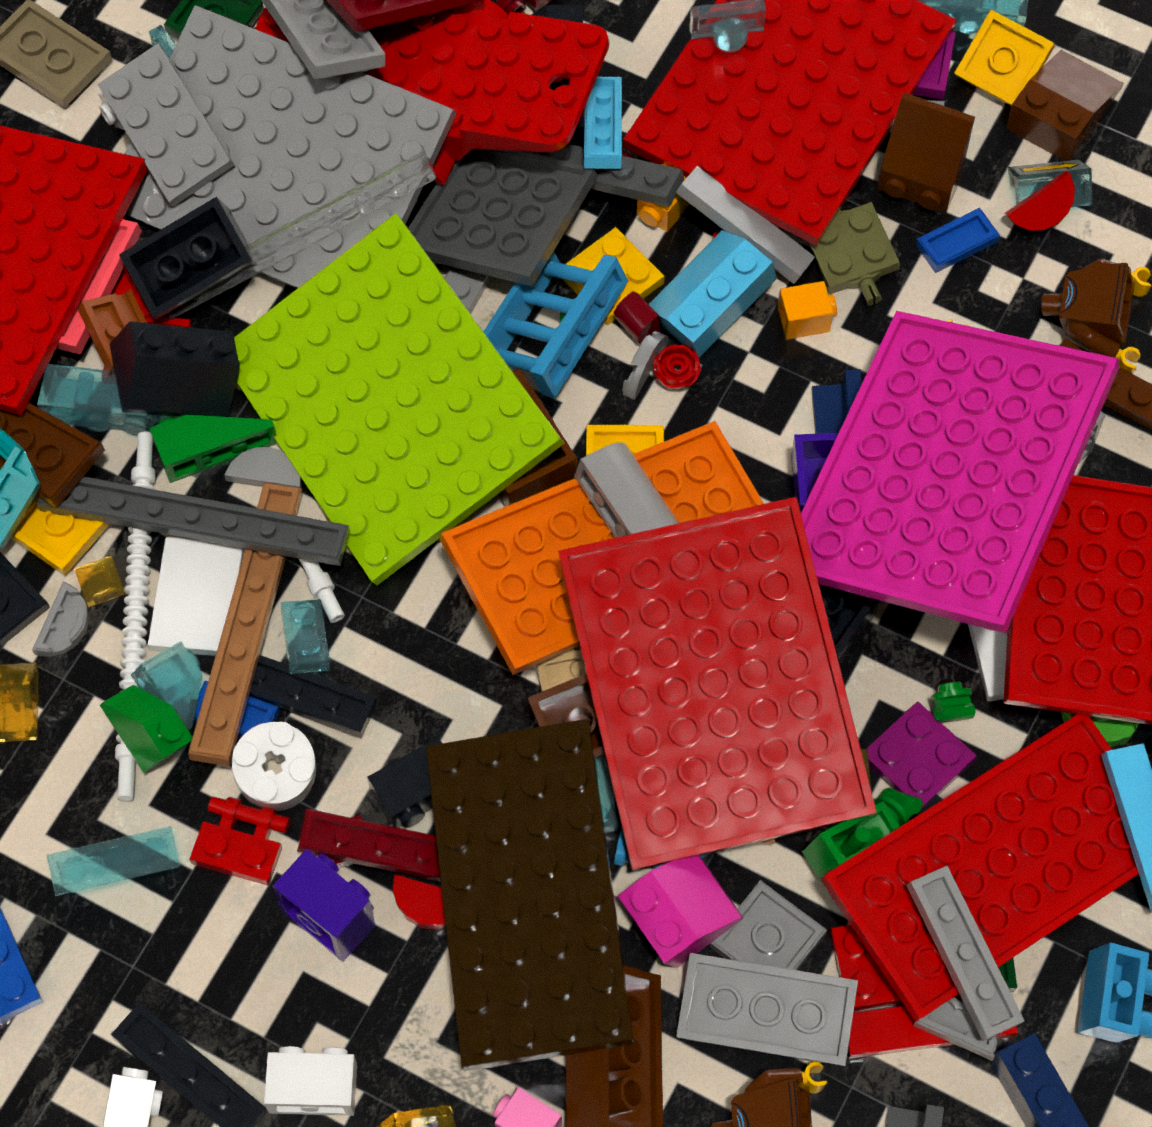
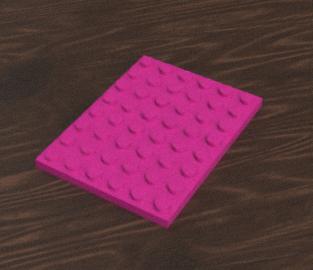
[801,311,1119,634]

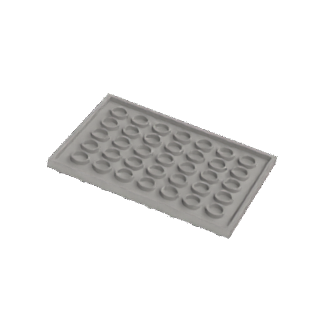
[125,5,457,289]

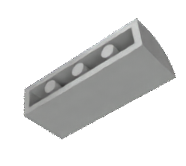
[574,442,679,538]

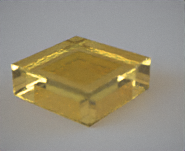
[74,555,126,608]

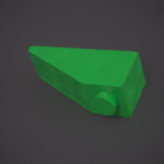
[149,415,278,483]

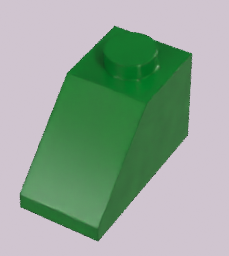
[100,685,193,773]
[802,801,900,887]

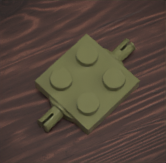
[805,202,900,305]

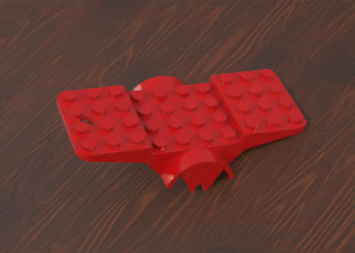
[255,0,610,186]

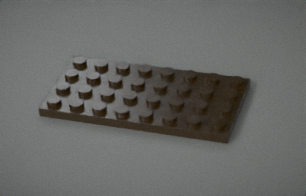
[426,719,635,1071]

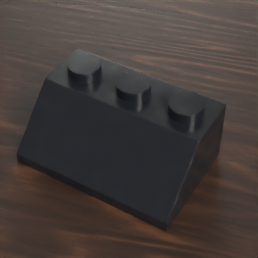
[119,196,254,320]
[109,321,240,417]

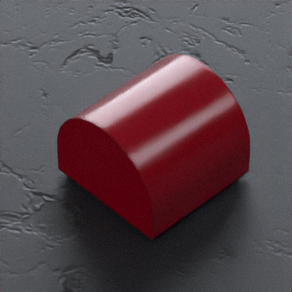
[613,291,661,344]

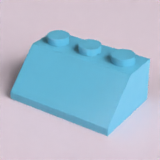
[649,230,777,357]

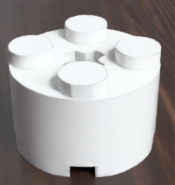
[232,722,316,811]

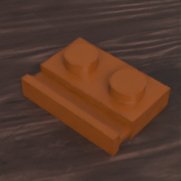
[78,290,147,374]

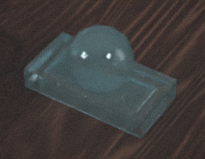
[690,0,766,52]

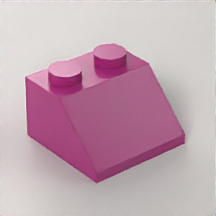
[618,856,743,968]

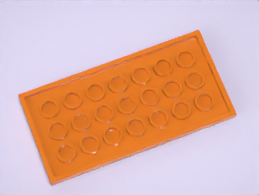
[439,421,764,675]

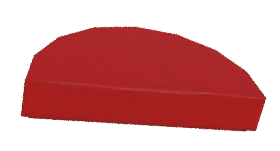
[1005,170,1075,231]
[393,874,446,930]

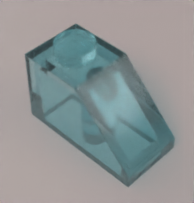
[131,641,203,731]

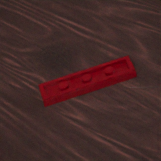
[297,808,441,882]

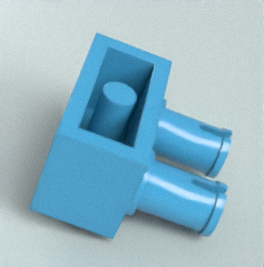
[1078,942,1152,1043]

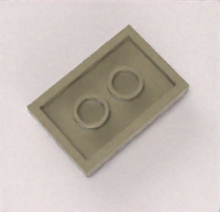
[0,0,112,108]

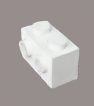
[264,1046,357,1116]

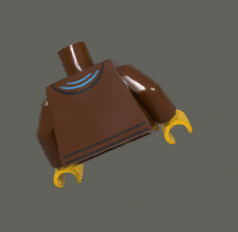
[1041,259,1151,374]
[711,1061,827,1127]

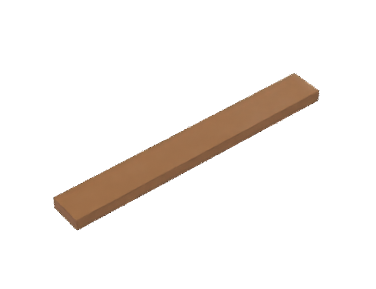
[188,482,303,766]

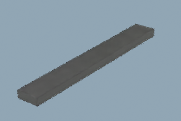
[37,477,350,566]

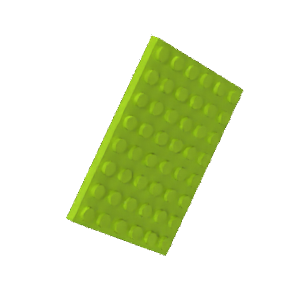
[234,213,564,585]

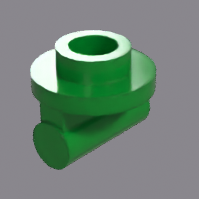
[931,682,976,721]
[874,788,923,827]

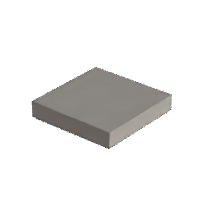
[710,880,827,970]

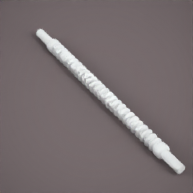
[115,431,156,801]

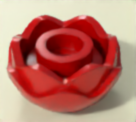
[653,344,701,390]

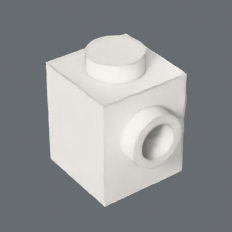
[103,1067,163,1127]

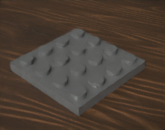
[408,149,597,287]

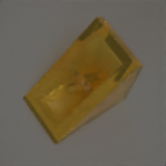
[0,662,39,742]

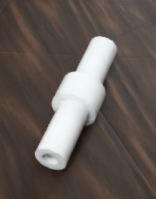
[299,559,345,623]

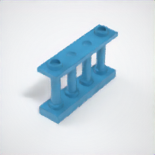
[483,251,628,398]

